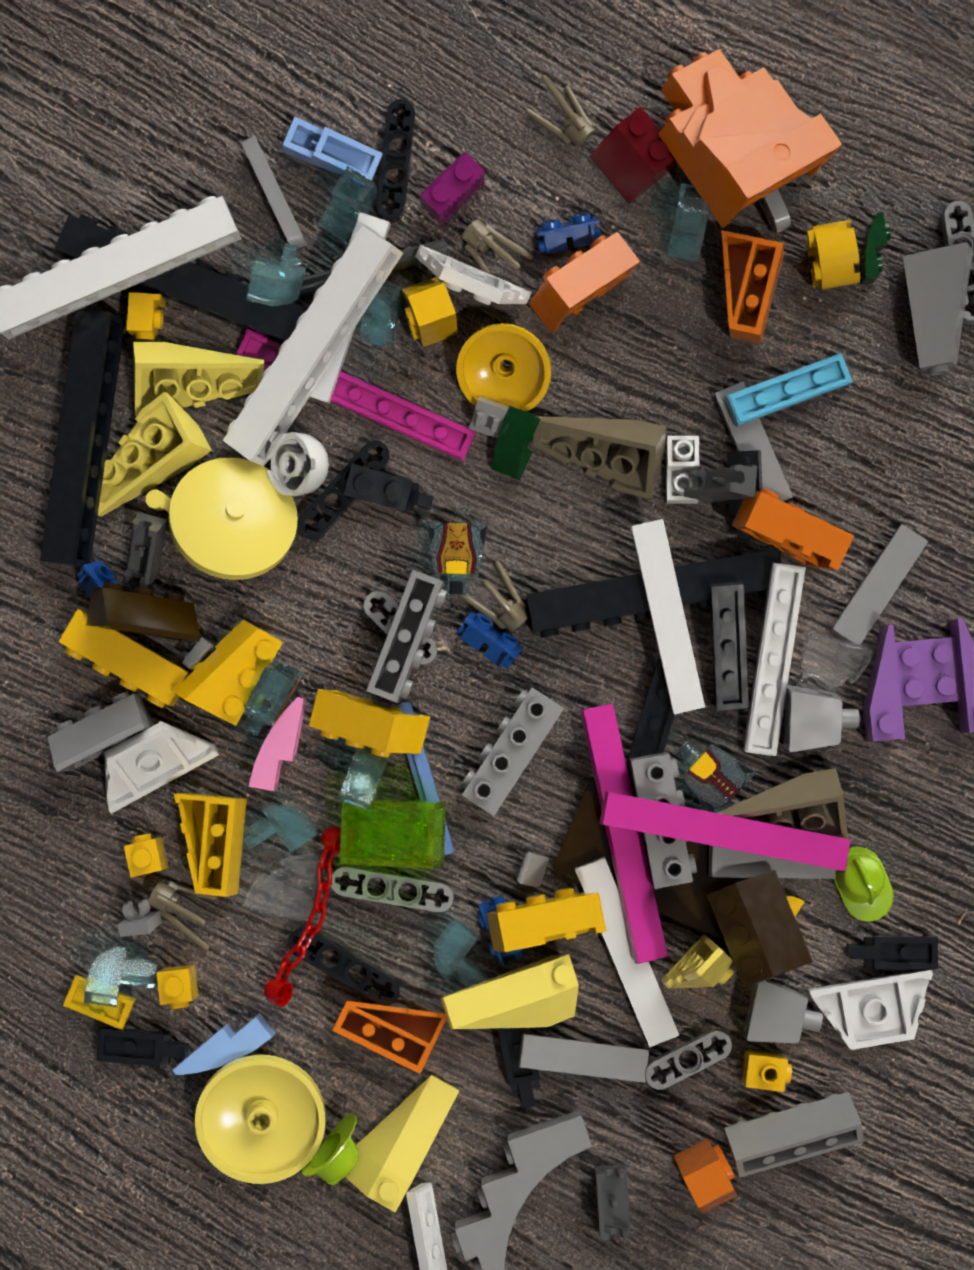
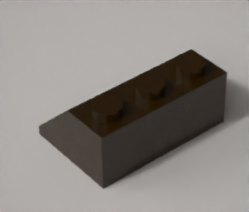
[86,582,200,642]
[707,870,813,988]

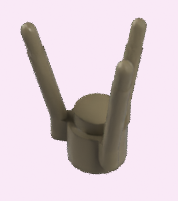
[525,75,595,147]
[462,219,533,274]
[456,561,530,632]
[148,881,217,950]

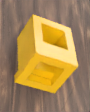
[127,292,166,342]

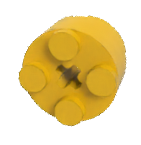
[805,220,860,290]

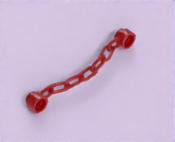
[264,826,350,1007]

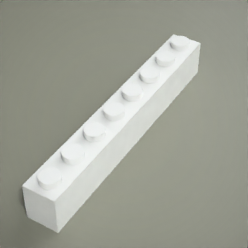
[0,196,242,340]
[223,225,403,466]

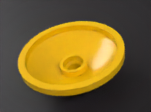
[456,323,551,412]

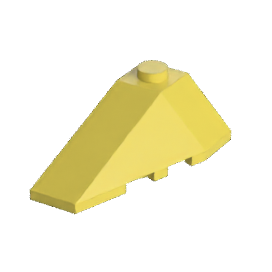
[133,342,264,416]
[98,392,212,517]
[661,933,735,988]
[441,954,579,1029]
[345,1074,460,1212]

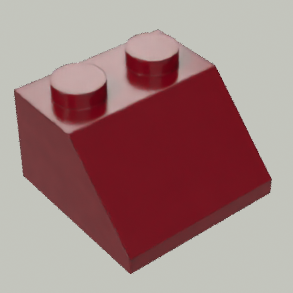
[590,106,678,204]

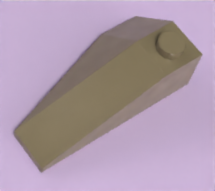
[533,416,667,499]
[717,768,848,839]

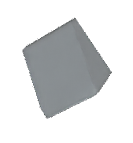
[517,850,549,887]

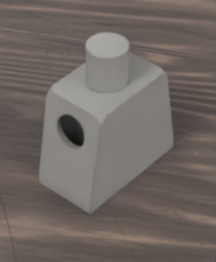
[783,685,860,752]
[743,980,823,1043]

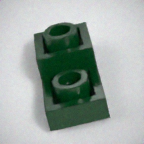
[860,212,891,285]
[492,406,541,481]

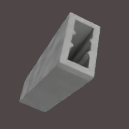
[903,242,972,376]

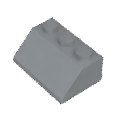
[48,691,155,772]

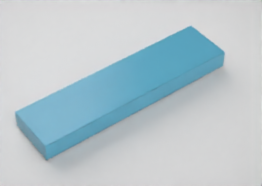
[725,353,853,427]

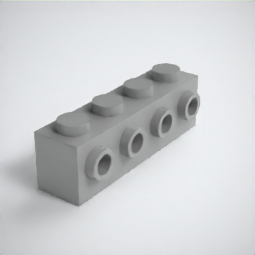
[366,570,448,703]
[460,688,564,816]
[629,752,697,889]
[725,1092,864,1178]

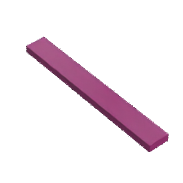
[235,329,476,462]
[580,703,668,964]
[599,791,851,871]

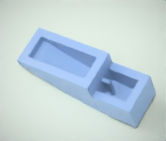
[281,117,383,183]
[173,1013,276,1075]

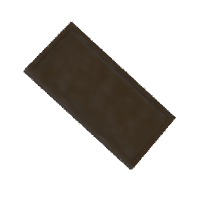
[553,779,749,941]

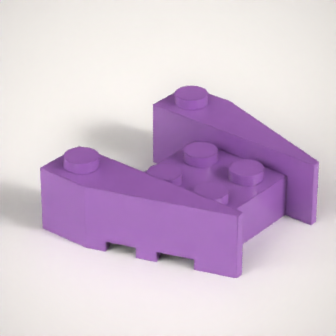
[862,618,974,742]

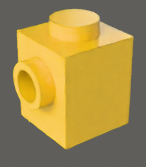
[124,833,169,878]
[156,964,198,1009]
[741,1049,792,1092]

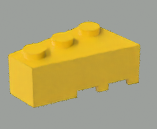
[401,277,458,347]
[170,620,283,726]
[309,689,430,758]
[174,793,247,897]
[486,887,607,952]

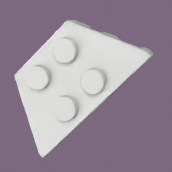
[415,244,532,305]
[104,721,219,814]
[808,969,933,1050]

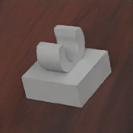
[469,396,509,438]
[182,637,216,671]
[117,899,162,937]

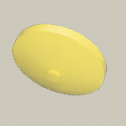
[168,458,298,580]
[195,1055,326,1184]

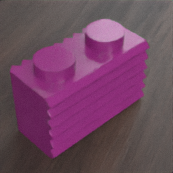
[419,152,485,225]

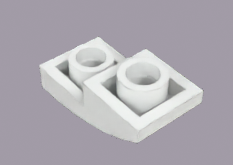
[666,436,700,504]

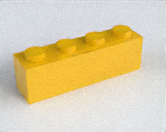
[58,609,192,708]

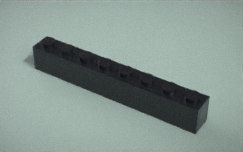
[55,214,305,344]
[40,310,126,567]
[526,548,781,638]

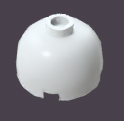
[267,432,329,496]

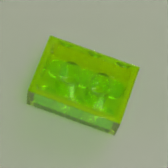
[340,797,446,869]

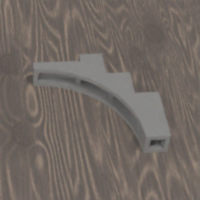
[451,1110,592,1270]

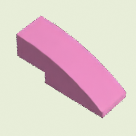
[248,697,307,791]

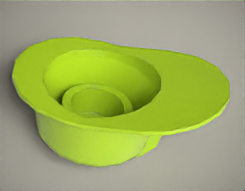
[834,846,894,922]
[302,1113,358,1185]

